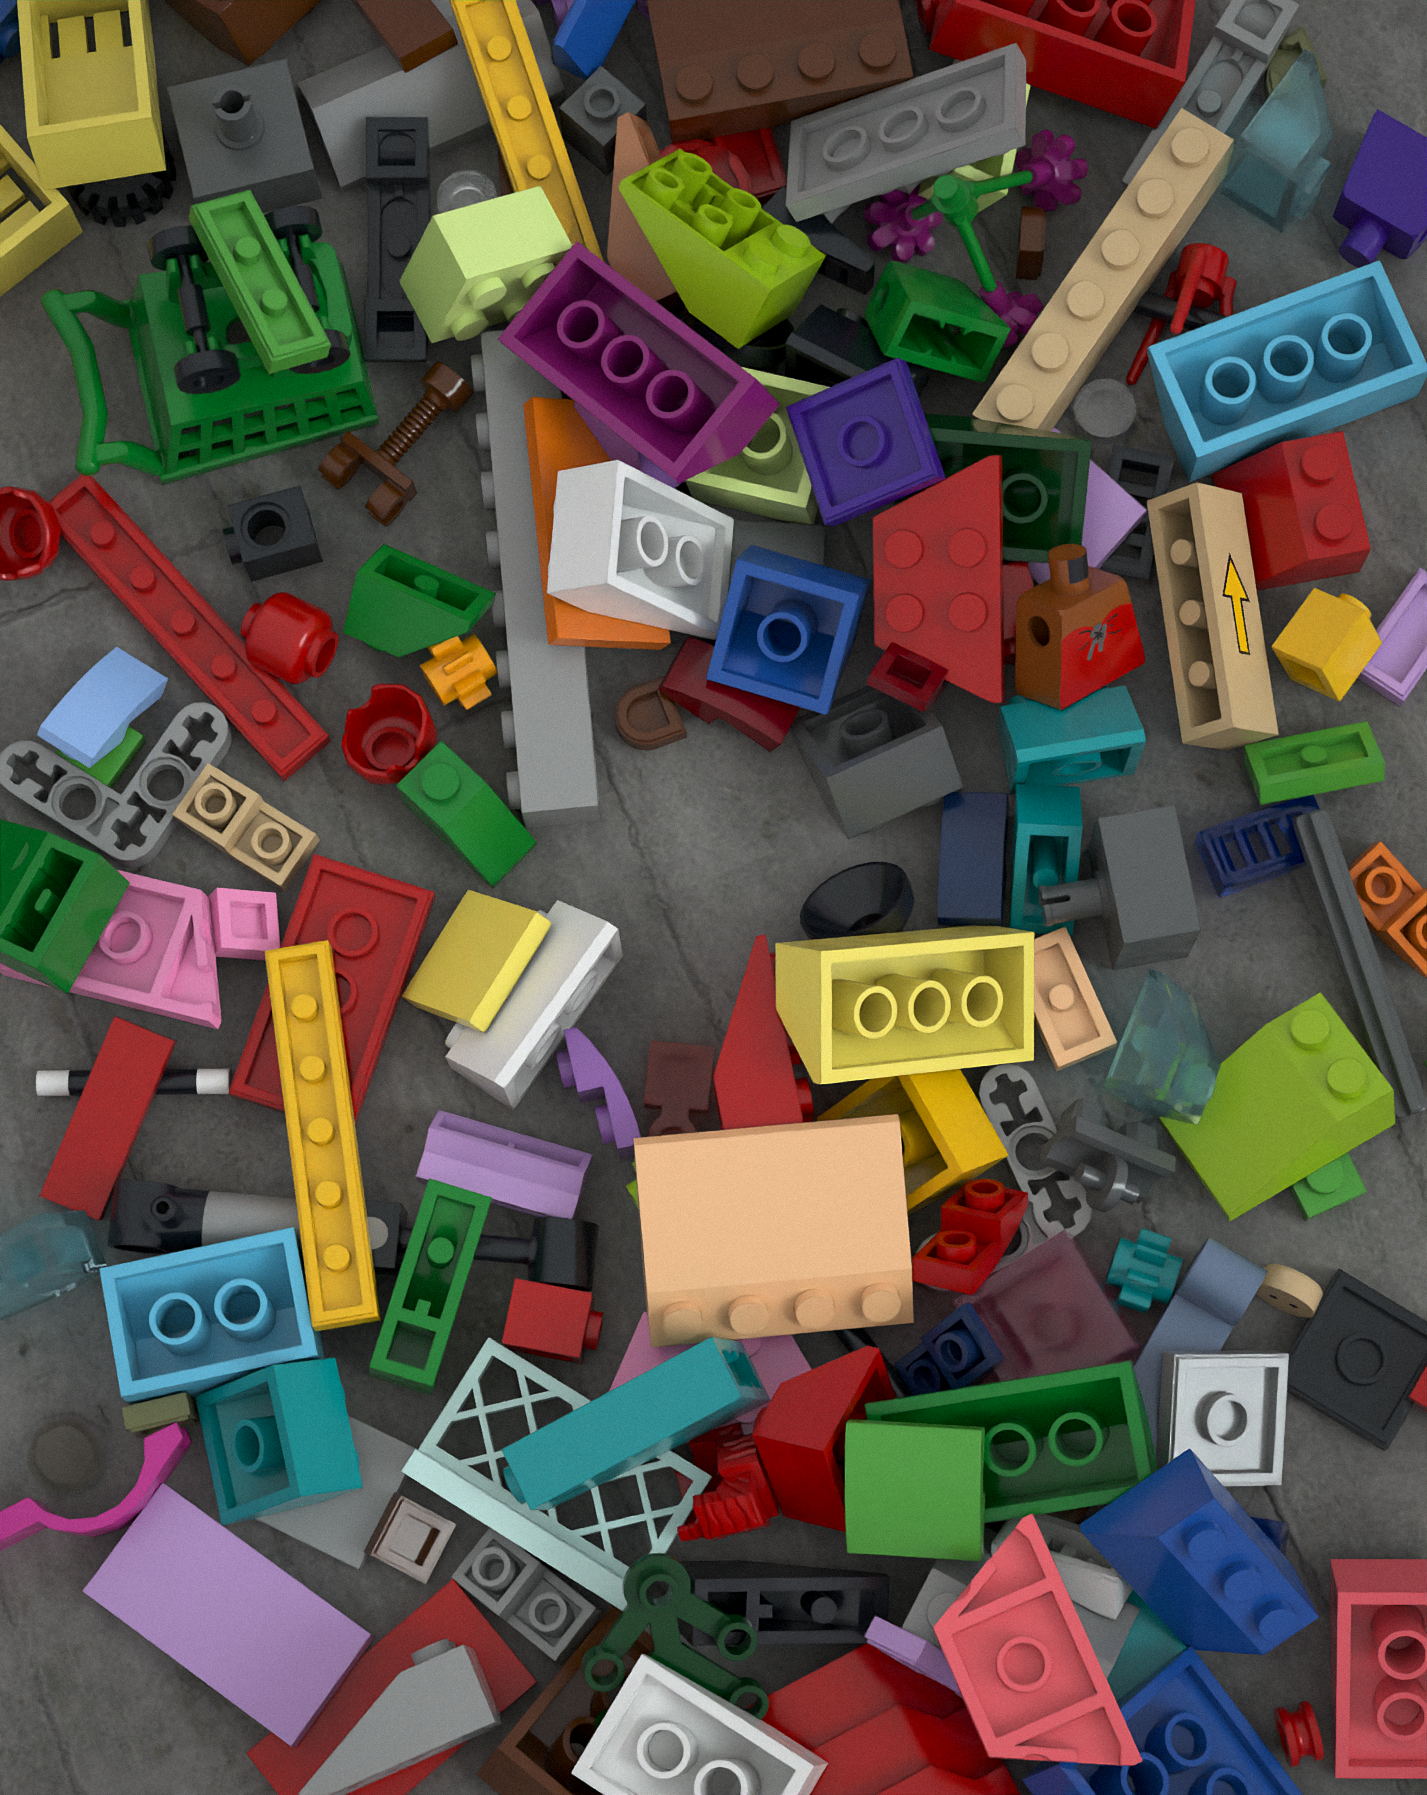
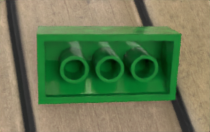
[865,1360,1158,1523]

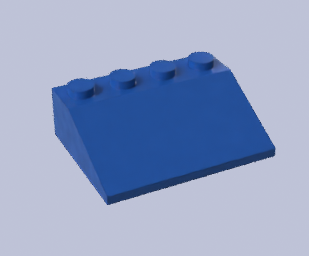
[1022,1646,1303,1795]

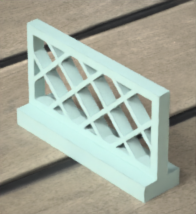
[401,1337,712,1611]

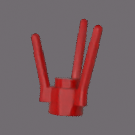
[1126,243,1237,385]

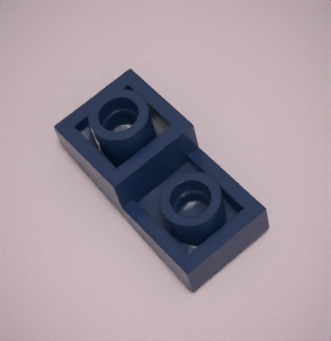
[937,792,1010,926]
[894,1302,1005,1395]

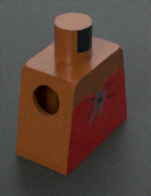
[1015,544,1145,710]

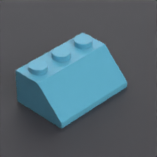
[99,1227,325,1405]

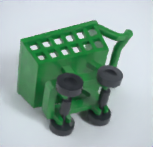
[41,206,379,485]

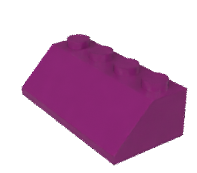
[497,241,780,483]

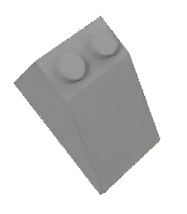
[298,1638,505,1795]

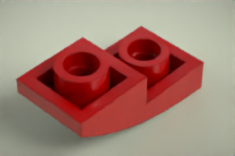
[912,1179,1028,1295]

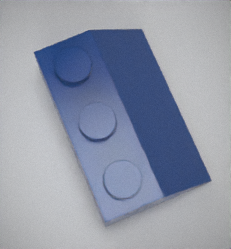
[1079,1448,1319,1655]

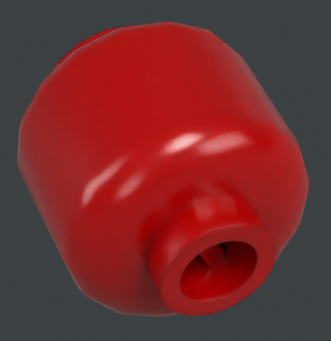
[240,592,339,685]

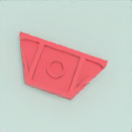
[933,1514,1143,1766]

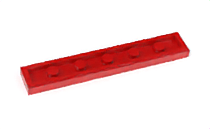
[49,474,331,782]

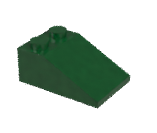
[894,413,1092,563]

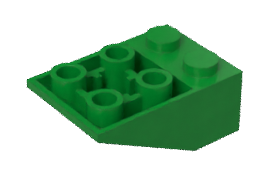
[0,819,130,994]

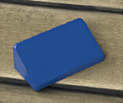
[551,0,636,80]

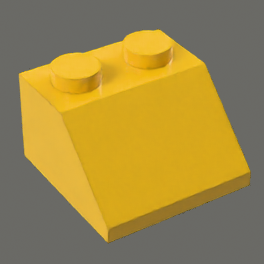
[817,1069,1009,1215]

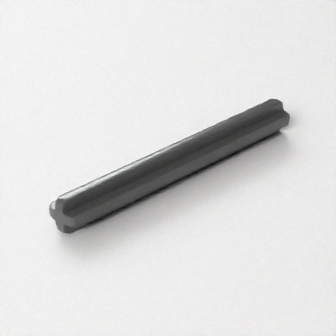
[1293,810,1427,1118]

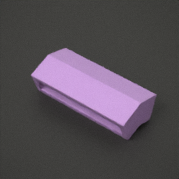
[416,1110,593,1219]

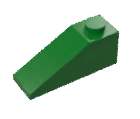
[369,1178,492,1395]

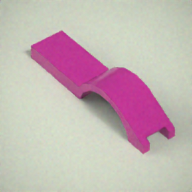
[0,1422,193,1551]

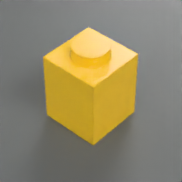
[1271,588,1382,702]

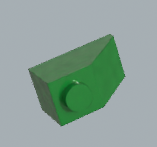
[343,544,496,658]
[396,741,537,889]

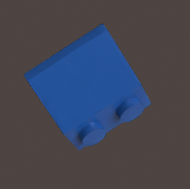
[706,545,871,715]

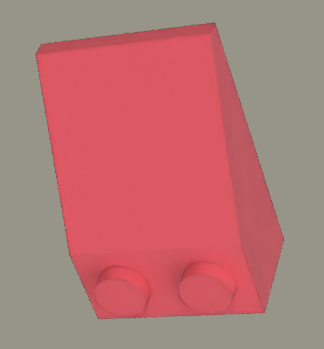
[1329,1559,1427,1779]

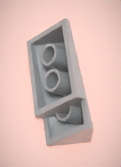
[297,0,565,192]

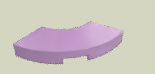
[864,1616,962,1697]

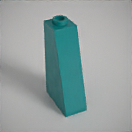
[501,1337,771,1510]

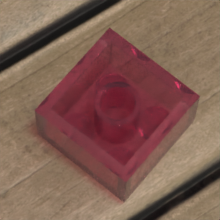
[952,1230,1144,1381]

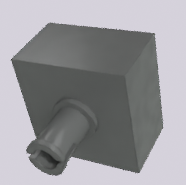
[167,59,322,213]
[1038,804,1201,971]

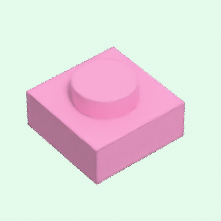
[208,888,280,961]

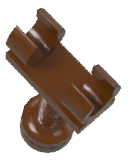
[318,361,474,527]

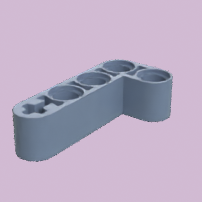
[1133,1237,1267,1462]

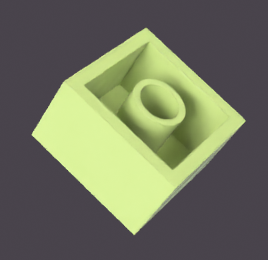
[399,186,572,343]
[685,367,830,525]

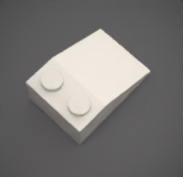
[547,460,734,640]
[571,1654,828,1795]

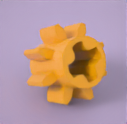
[419,633,498,711]

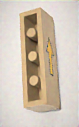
[1147,482,1279,751]

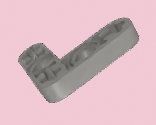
[0,702,232,868]
[915,1064,1092,1295]

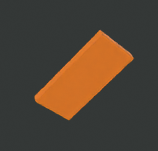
[523,397,671,650]

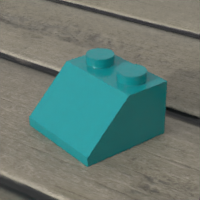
[996,684,1146,795]
[195,1358,363,1526]

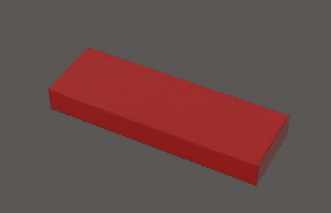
[39,1016,177,1221]

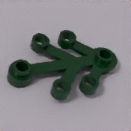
[581,1553,769,1733]

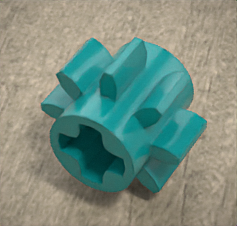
[1105,1228,1183,1314]

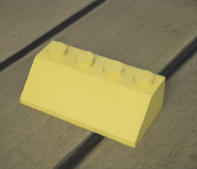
[775,925,1034,1084]

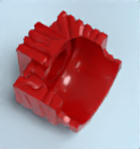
[674,1422,779,1542]

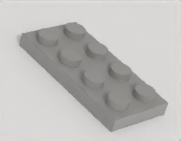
[786,43,1026,222]

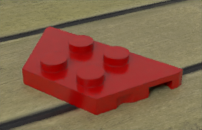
[873,455,1005,703]

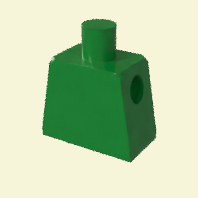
[864,261,1011,383]

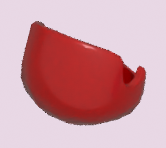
[0,486,61,581]
[341,683,437,785]

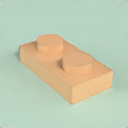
[1034,926,1117,1072]

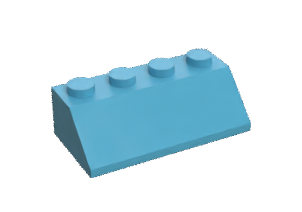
[1147,260,1427,482]

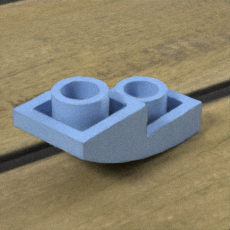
[37,647,168,768]

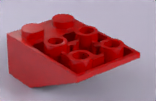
[713,934,814,1130]

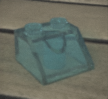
[1221,49,1333,233]

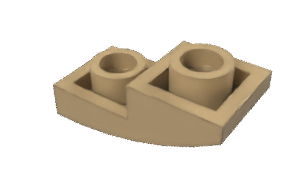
[172,763,320,892]

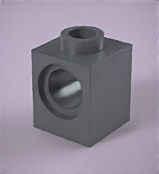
[559,66,647,176]

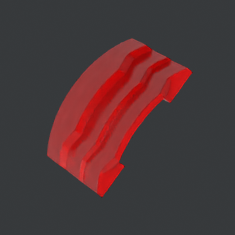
[747,1643,1021,1795]

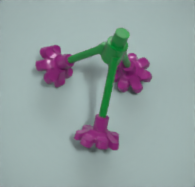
[864,129,1088,347]

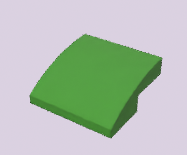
[845,1419,986,1562]

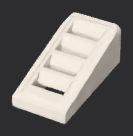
[991,1514,1133,1620]

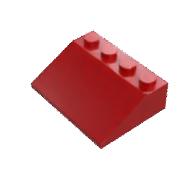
[929,0,1196,129]

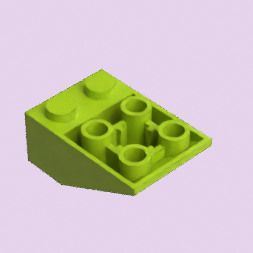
[618,149,826,349]

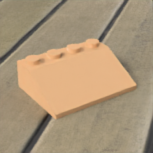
[633,1114,914,1347]

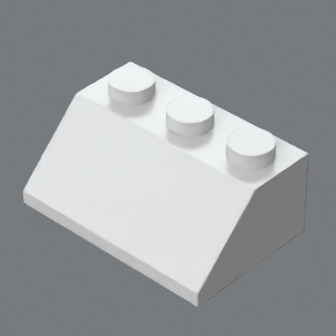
[445,900,623,1111]

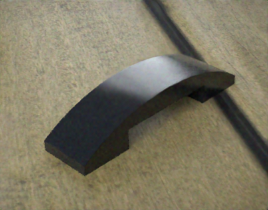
[364,117,431,363]

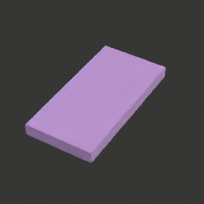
[83,1483,375,1748]

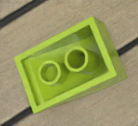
[1159,992,1395,1222]

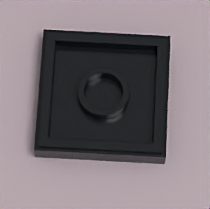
[1287,1269,1427,1451]

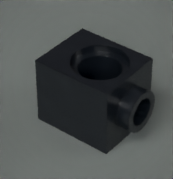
[222,485,323,582]

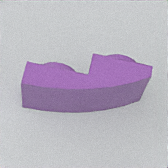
[555,1027,641,1159]

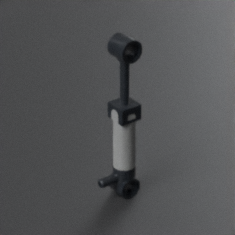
[107,1179,599,1292]

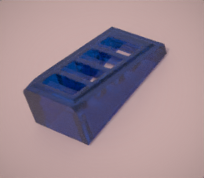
[1195,795,1320,899]

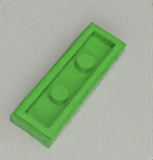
[189,190,331,374]

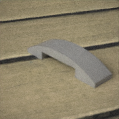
[1121,0,1300,187]

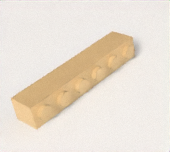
[972,108,1234,431]

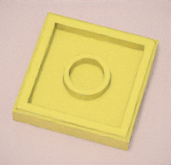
[401,890,552,1033]

